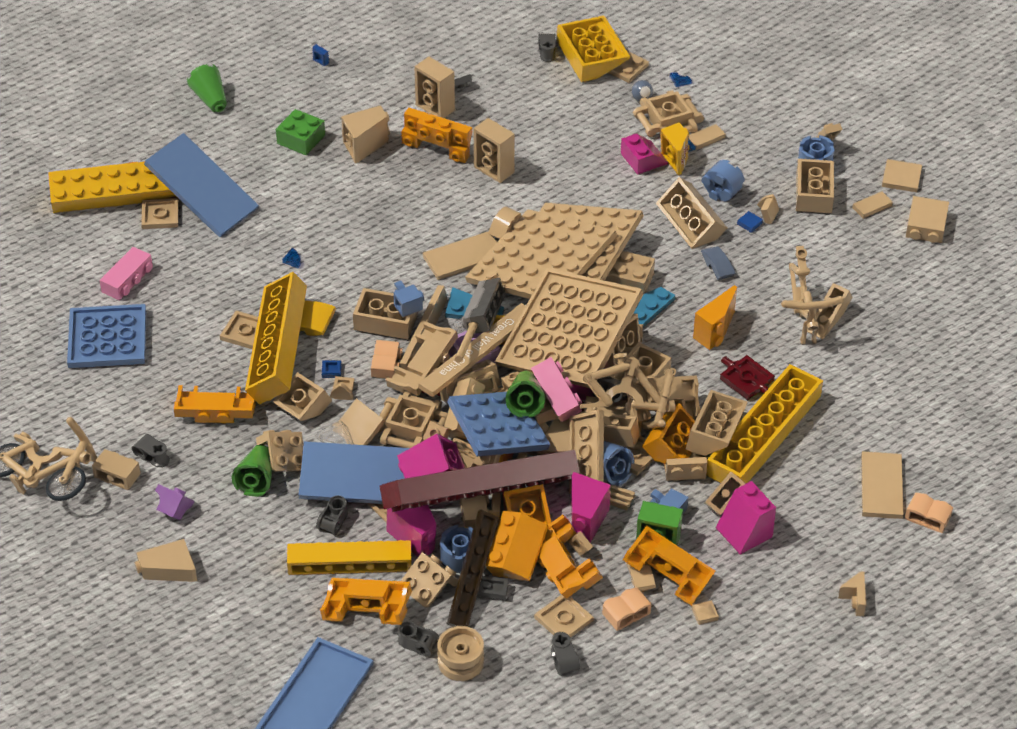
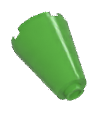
[187,64,227,112]
[505,371,545,418]
[231,445,272,497]

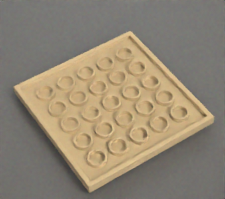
[539,203,644,281]
[465,209,617,299]
[495,268,644,389]

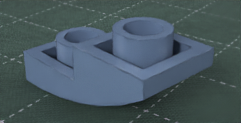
[701,246,736,280]

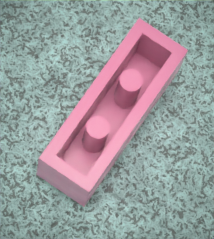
[100,247,153,301]
[531,357,582,423]

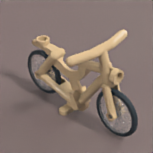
[0,417,97,501]

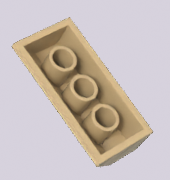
[656,177,727,249]
[686,390,748,456]

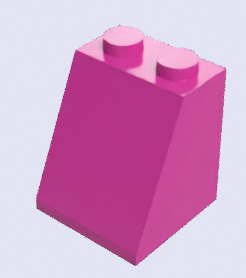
[397,434,465,478]
[571,472,611,543]
[716,481,776,555]
[386,505,436,557]

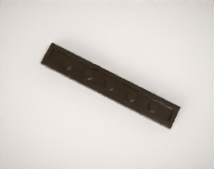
[446,510,499,627]

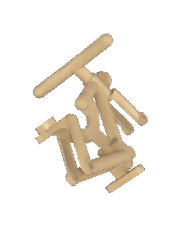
[781,246,844,345]
[580,353,676,430]

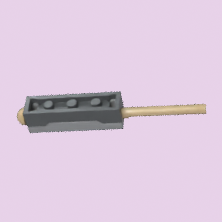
[455,277,506,363]

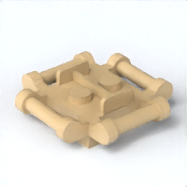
[633,90,704,137]
[378,391,448,448]

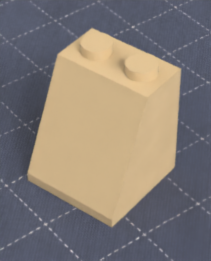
[341,105,390,163]

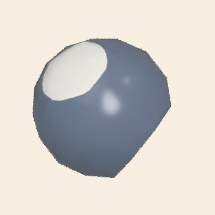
[632,80,653,102]

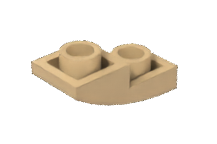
[626,563,656,591]

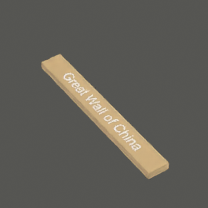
[418,303,526,397]

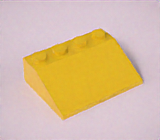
[556,15,630,82]

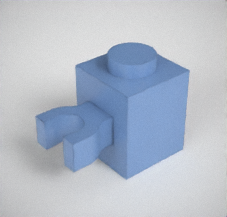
[393,280,424,317]
[650,488,688,514]

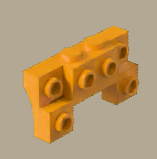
[401,107,472,163]
[174,385,256,423]
[537,514,603,599]
[623,526,716,606]
[320,578,412,625]

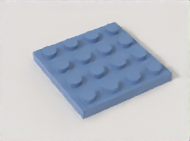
[67,304,146,368]
[447,392,550,457]

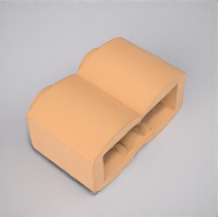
[371,340,403,379]
[905,493,953,533]
[602,587,652,631]

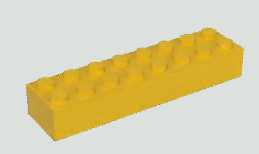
[48,161,179,213]
[245,272,307,405]
[706,364,823,483]

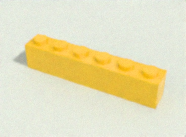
[287,540,412,575]

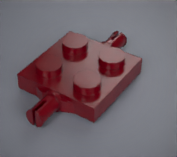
[720,355,775,400]

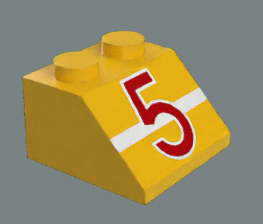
[661,122,690,176]

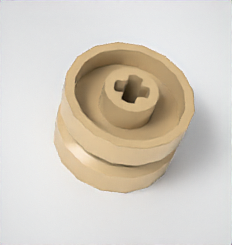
[437,626,484,681]

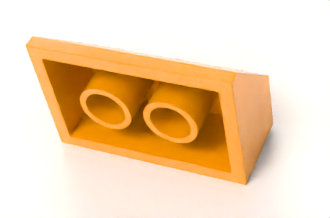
[642,403,695,464]
[485,510,548,581]

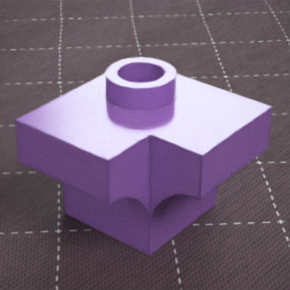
[155,484,195,521]

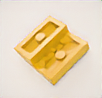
[300,300,336,336]

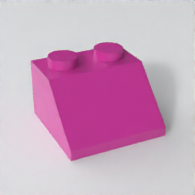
[621,133,669,175]

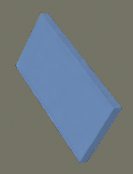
[144,133,259,237]
[299,441,410,504]
[255,637,373,729]

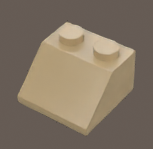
[273,372,332,421]

